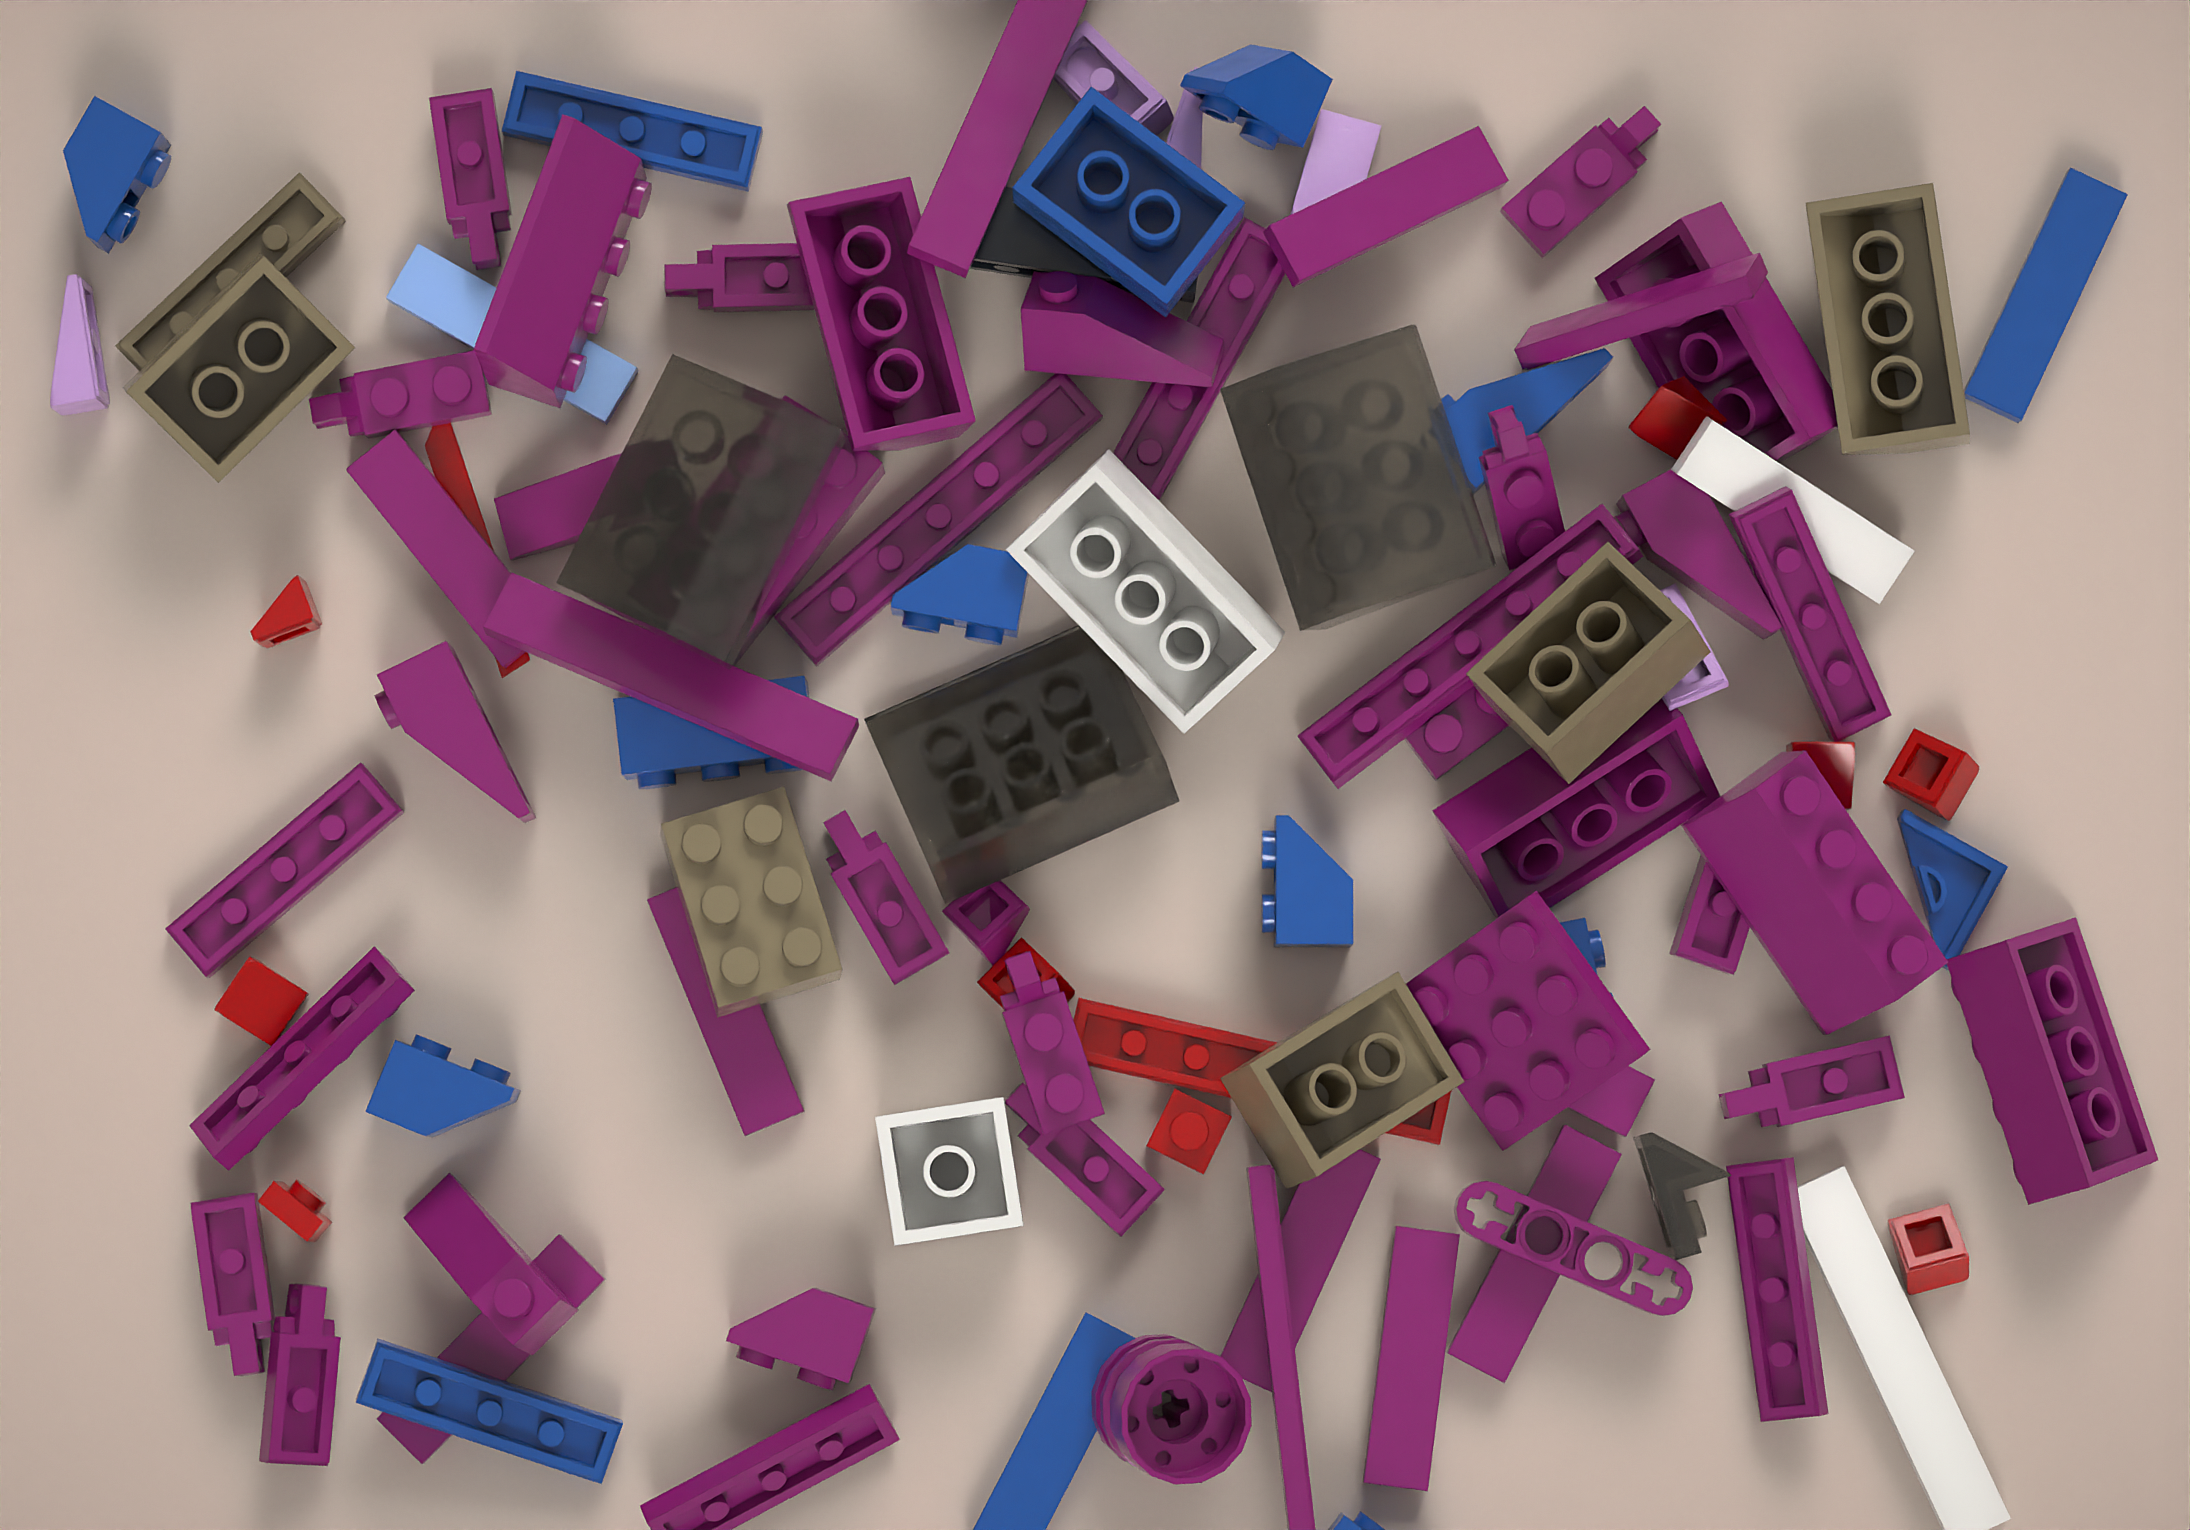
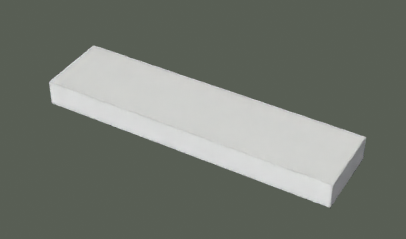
[1671,416,1915,604]

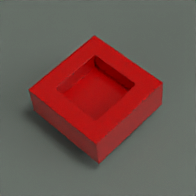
[1146,1089,1232,1175]
[258,1179,332,1242]

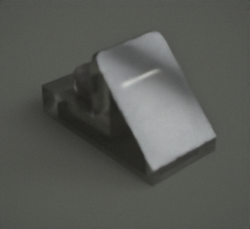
[1633,1132,1732,1260]

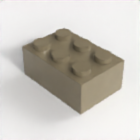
[123,253,355,483]
[1466,542,1711,784]
[660,786,843,1018]

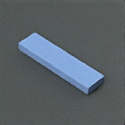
[386,244,639,425]

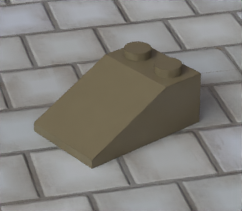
[1220,972,1464,1189]

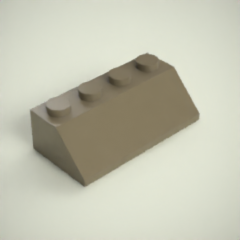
[1805,183,1970,455]

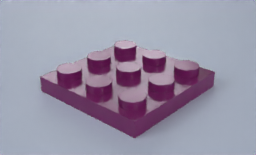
[1406,890,1651,1151]

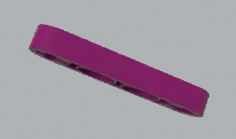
[1454,1181,1693,1316]

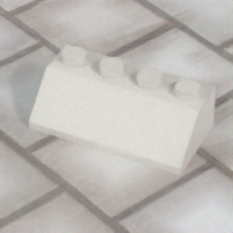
[1006,449,1285,734]

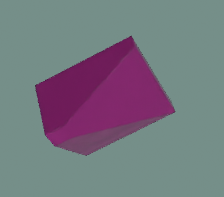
[942,868,1030,966]

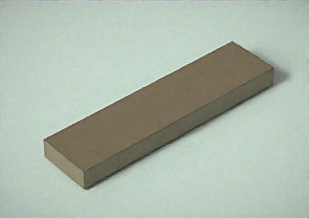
[115,172,346,371]

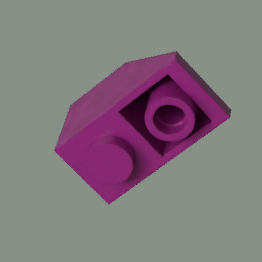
[726,1288,876,1391]

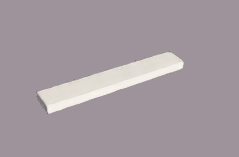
[1798,1166,2011,1530]

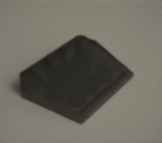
[1220,325,1497,631]
[556,354,845,670]
[864,625,1179,904]

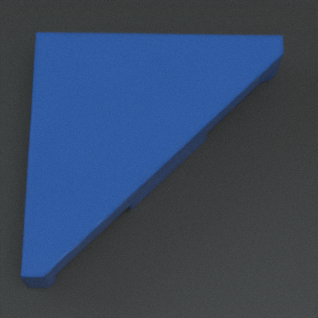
[1897,809,2008,970]

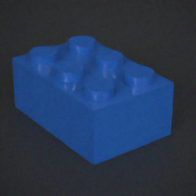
[1012,87,1245,318]

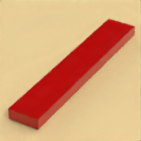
[1073,998,1452,1145]

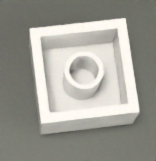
[875,1097,1024,1246]

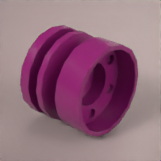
[1092,1334,1252,1485]

